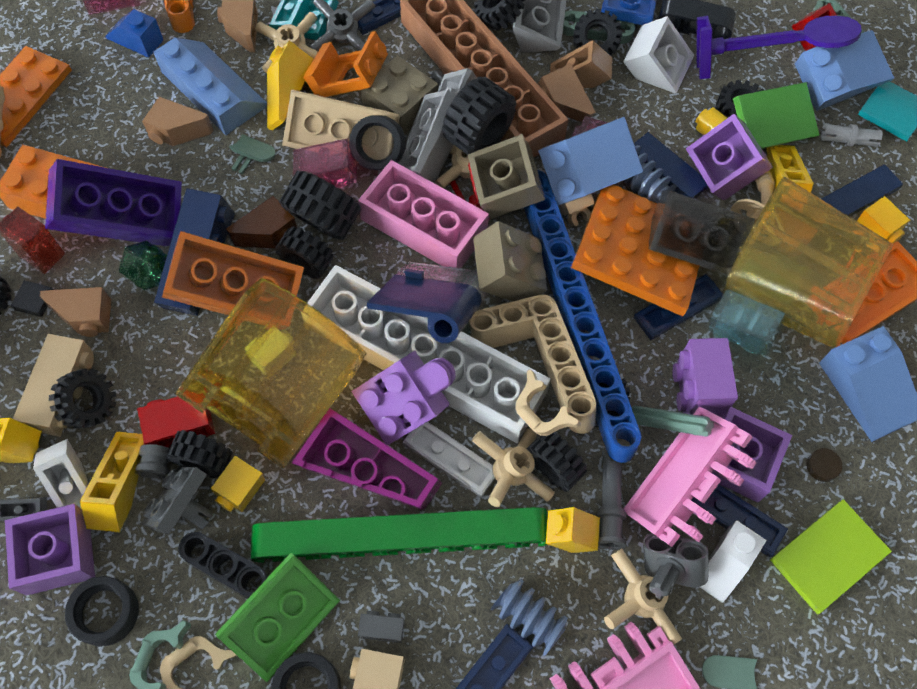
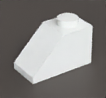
[33,439,89,508]
[700,520,767,603]

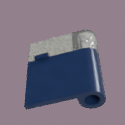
[367,261,489,343]

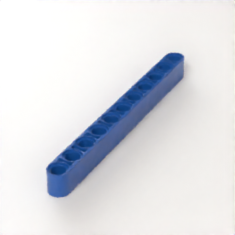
[524,170,641,463]

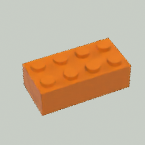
[0,144,106,219]
[162,231,304,329]

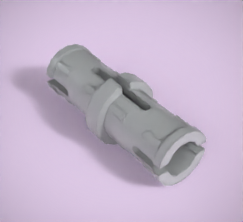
[821,123,883,148]

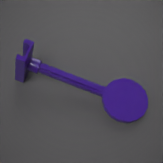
[696,16,862,79]

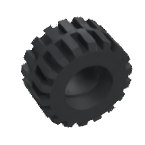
[442,76,517,155]
[279,170,361,240]

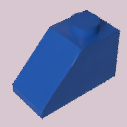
[105,9,164,58]

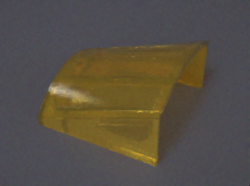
[724,177,894,348]
[175,278,367,469]

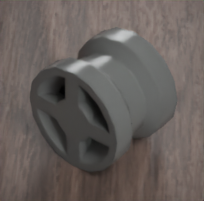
[135,444,170,479]

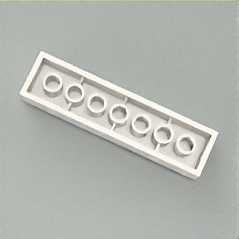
[301,265,551,444]

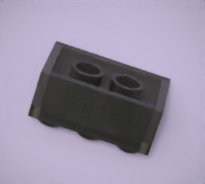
[648,190,756,277]

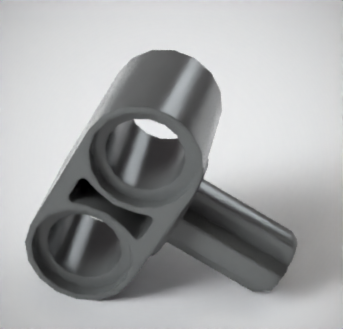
[643,533,709,599]

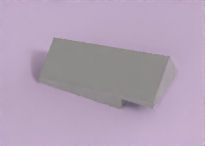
[513,0,566,53]
[398,68,477,183]

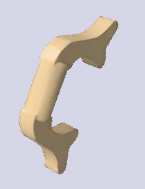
[515,370,581,436]
[160,636,237,689]

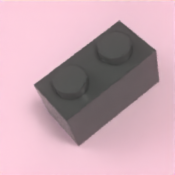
[0,497,47,521]
[358,611,405,643]

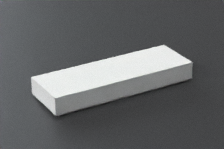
[403,422,495,498]

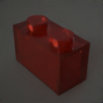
[0,206,65,275]

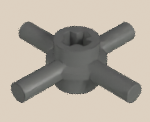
[309,0,375,51]

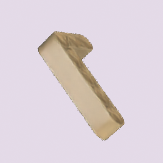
[469,295,596,434]

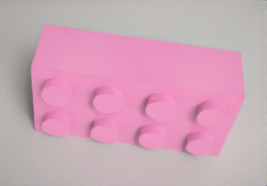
[358,160,489,274]

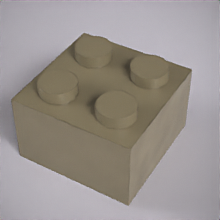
[361,55,438,135]
[468,134,545,219]
[473,221,548,302]

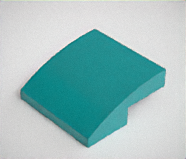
[269,0,339,40]
[858,81,917,142]

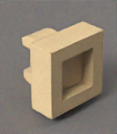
[558,194,595,226]

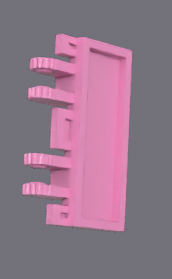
[624,406,757,547]
[550,622,700,689]

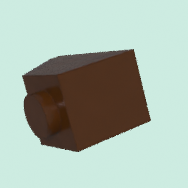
[226,196,297,248]

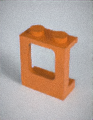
[303,31,388,97]

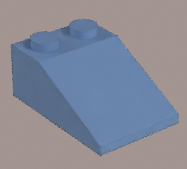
[795,30,894,111]
[538,116,644,206]
[819,326,917,442]

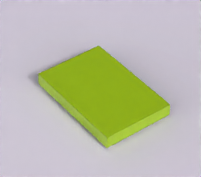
[770,499,892,614]

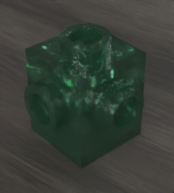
[119,240,167,290]

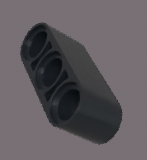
[658,0,736,39]
[178,532,269,599]

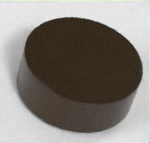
[806,448,842,482]

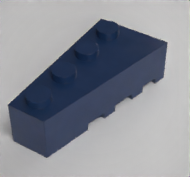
[154,188,235,316]

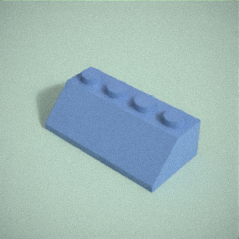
[153,37,267,135]

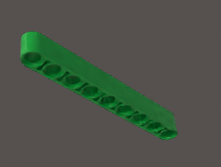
[251,507,548,563]

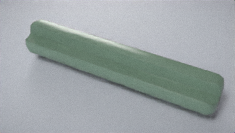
[631,405,714,437]

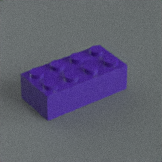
[45,159,182,246]

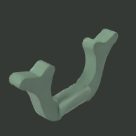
[129,620,191,689]

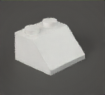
[623,16,694,93]

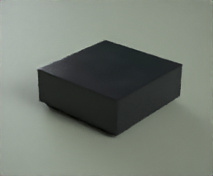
[11,280,53,317]

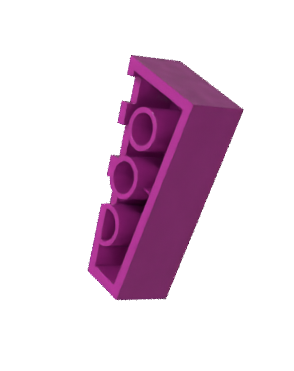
[292,408,442,511]

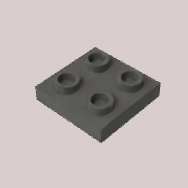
[141,467,214,535]

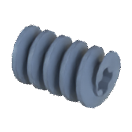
[623,145,677,204]
[490,579,568,657]

